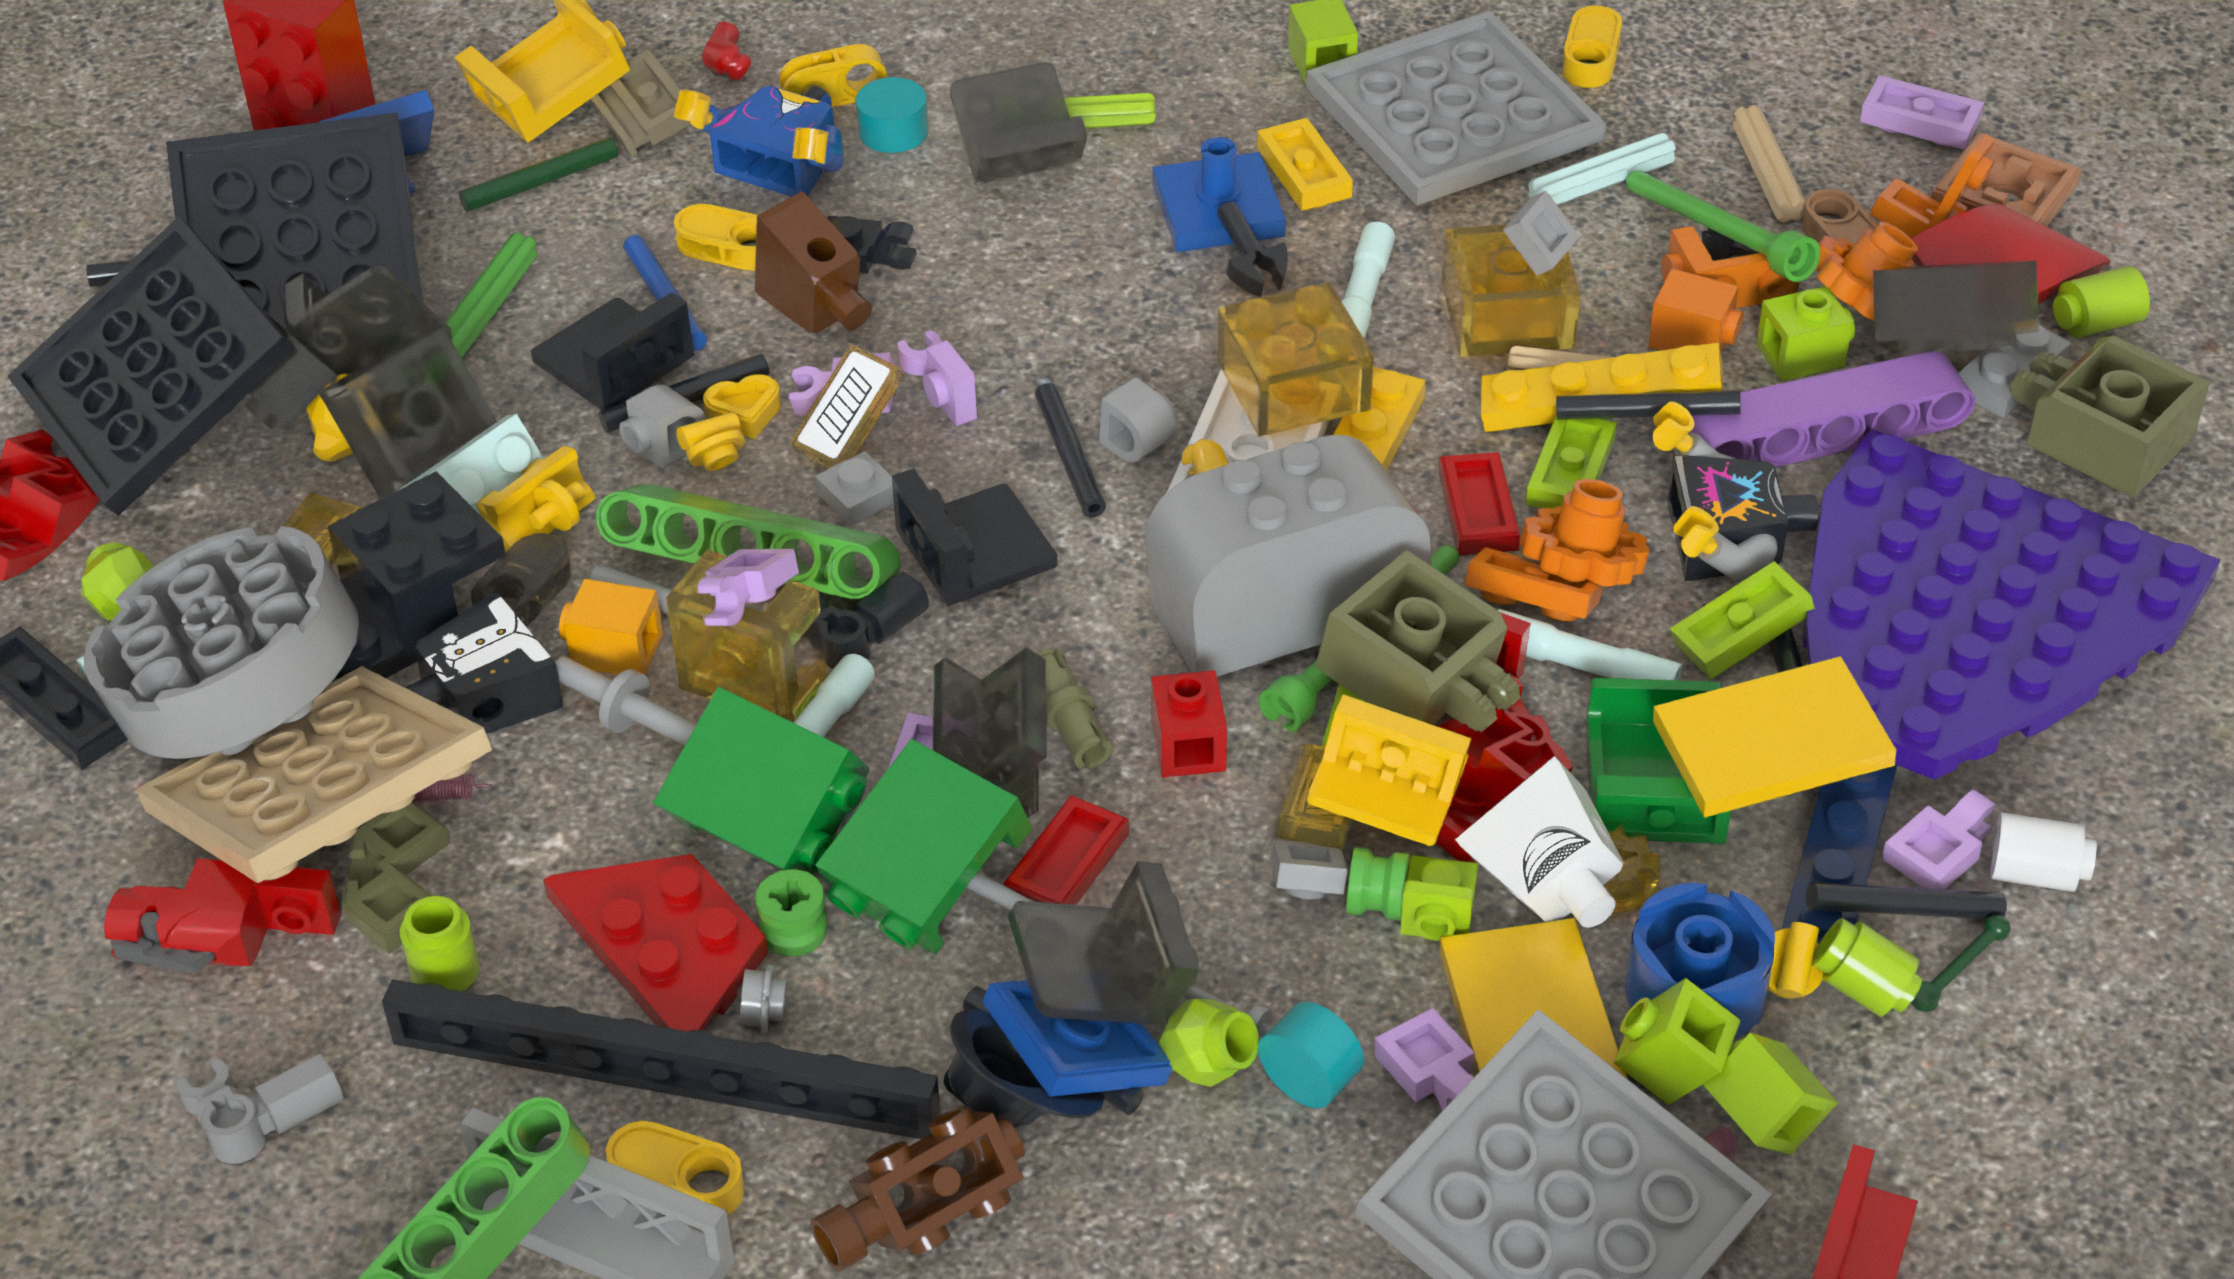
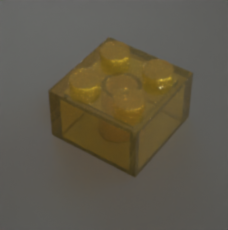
[1441,224,1581,357]
[1217,282,1374,437]

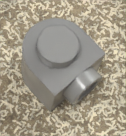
[1099,377,1177,463]
[619,385,706,469]

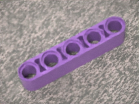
[1688,351,1975,467]

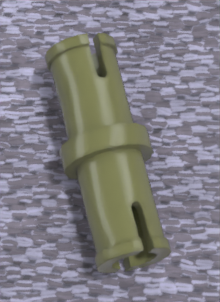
[1025,648,1113,769]

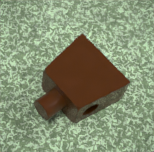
[755,191,872,333]

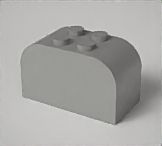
[1145,435,1431,677]

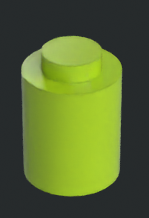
[2053,265,2150,338]

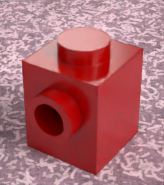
[1151,670,1227,778]

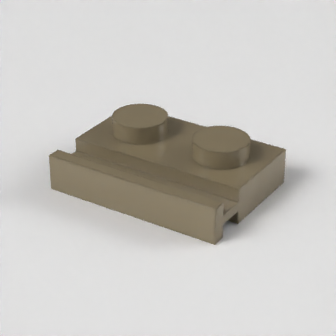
[589,48,690,158]

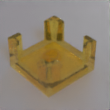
[666,549,828,722]

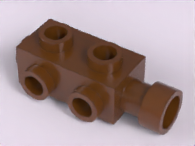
[810,1106,1025,1272]

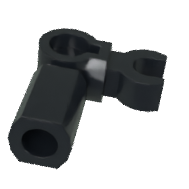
[778,571,929,669]

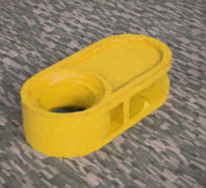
[1562,5,1622,88]
[779,44,887,107]
[673,204,758,271]
[605,1121,745,1215]

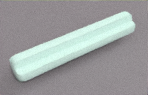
[1527,133,1676,205]

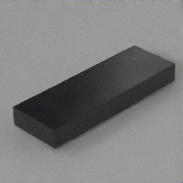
[0,626,128,770]

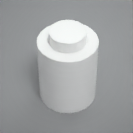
[1990,812,2097,892]

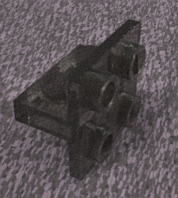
[933,647,1047,818]

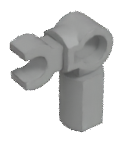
[175,1054,344,1164]

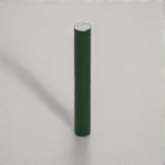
[459,137,618,212]

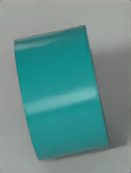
[856,77,929,153]
[1258,1001,1365,1108]

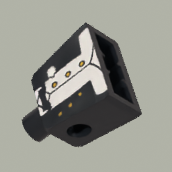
[404,592,564,734]

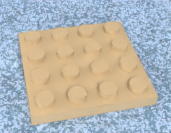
[136,666,492,883]

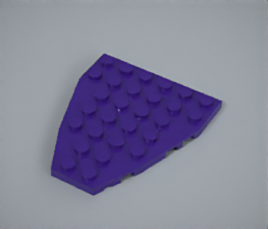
[1802,429,2221,780]

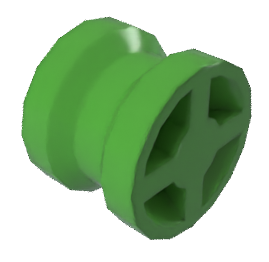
[1346,847,1409,921]
[756,869,828,957]

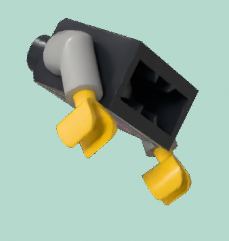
[1653,402,1818,581]

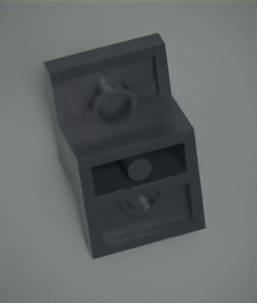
[327,471,506,679]

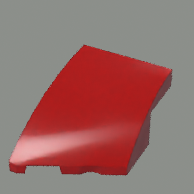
[1912,203,2110,339]
[0,429,99,581]
[1436,675,1573,863]

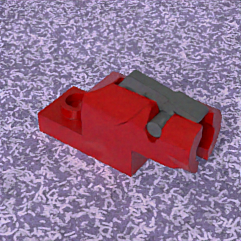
[104,858,341,974]

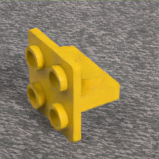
[1306,694,1471,846]

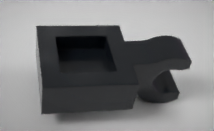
[827,216,917,274]

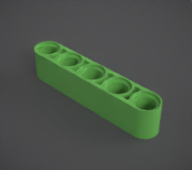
[596,484,900,599]
[358,1097,590,1279]

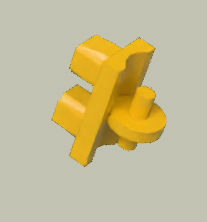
[477,445,596,558]

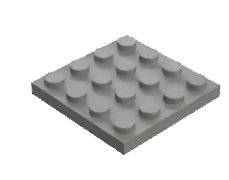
[1306,10,1606,206]
[1354,1009,1772,1279]

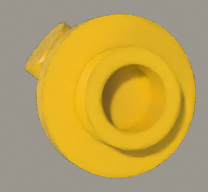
[676,412,746,471]
[1763,922,1823,999]

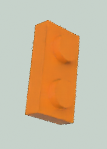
[1464,547,1603,621]

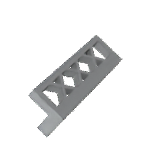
[460,1107,735,1279]

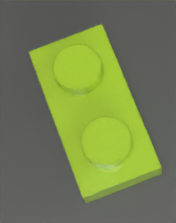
[1525,415,1617,508]
[1670,561,1815,680]

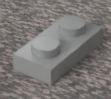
[1958,317,2072,418]

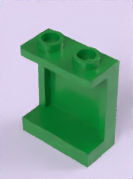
[1586,678,1731,844]
[653,686,869,875]
[815,738,1032,955]

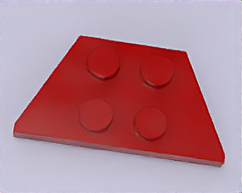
[543,854,768,1031]

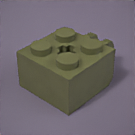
[2009,335,2210,498]
[1315,550,1521,732]

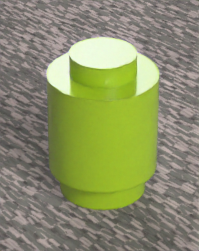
[400,896,480,992]
[1812,918,1923,1017]

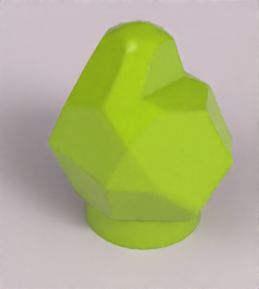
[81,543,155,621]
[1157,999,1259,1087]

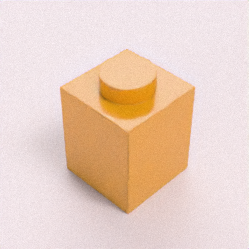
[559,579,663,675]

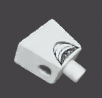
[1455,756,1623,928]

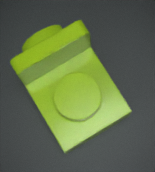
[1400,855,1478,941]

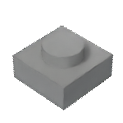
[1503,191,1580,276]
[815,451,894,526]
[1269,839,1348,900]

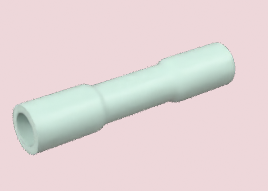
[1328,222,1395,356]
[1498,609,1683,680]
[793,654,875,737]

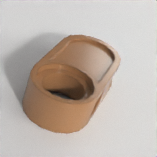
[1802,189,1878,244]

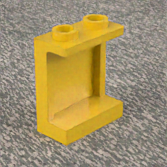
[454,0,630,143]

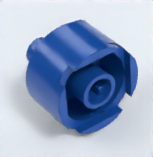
[1625,883,1775,1039]

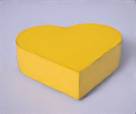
[703,374,781,439]

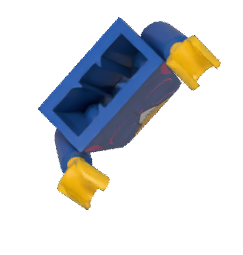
[673,85,844,197]

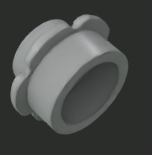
[740,964,787,1034]

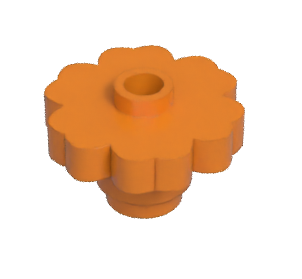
[1815,222,1918,328]
[1520,479,1650,587]

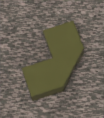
[342,801,450,954]

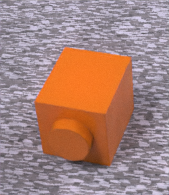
[1648,268,1744,352]

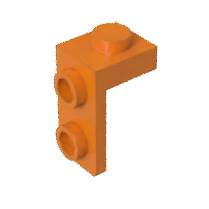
[1869,134,1996,239]
[1661,226,1800,308]

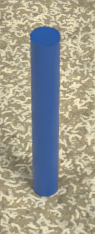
[623,235,707,351]

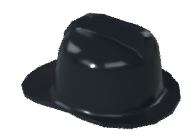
[943,1009,1105,1127]

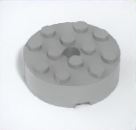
[84,526,359,759]

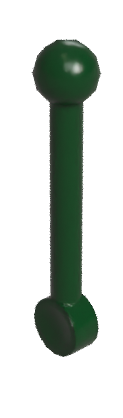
[1911,915,2011,1012]

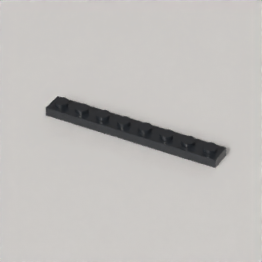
[382,979,941,1139]

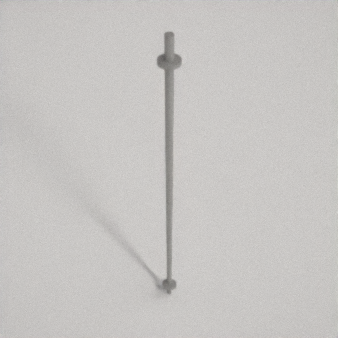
[555,656,1273,1041]

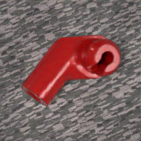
[702,21,751,81]

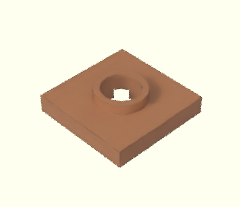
[1931,133,2082,227]

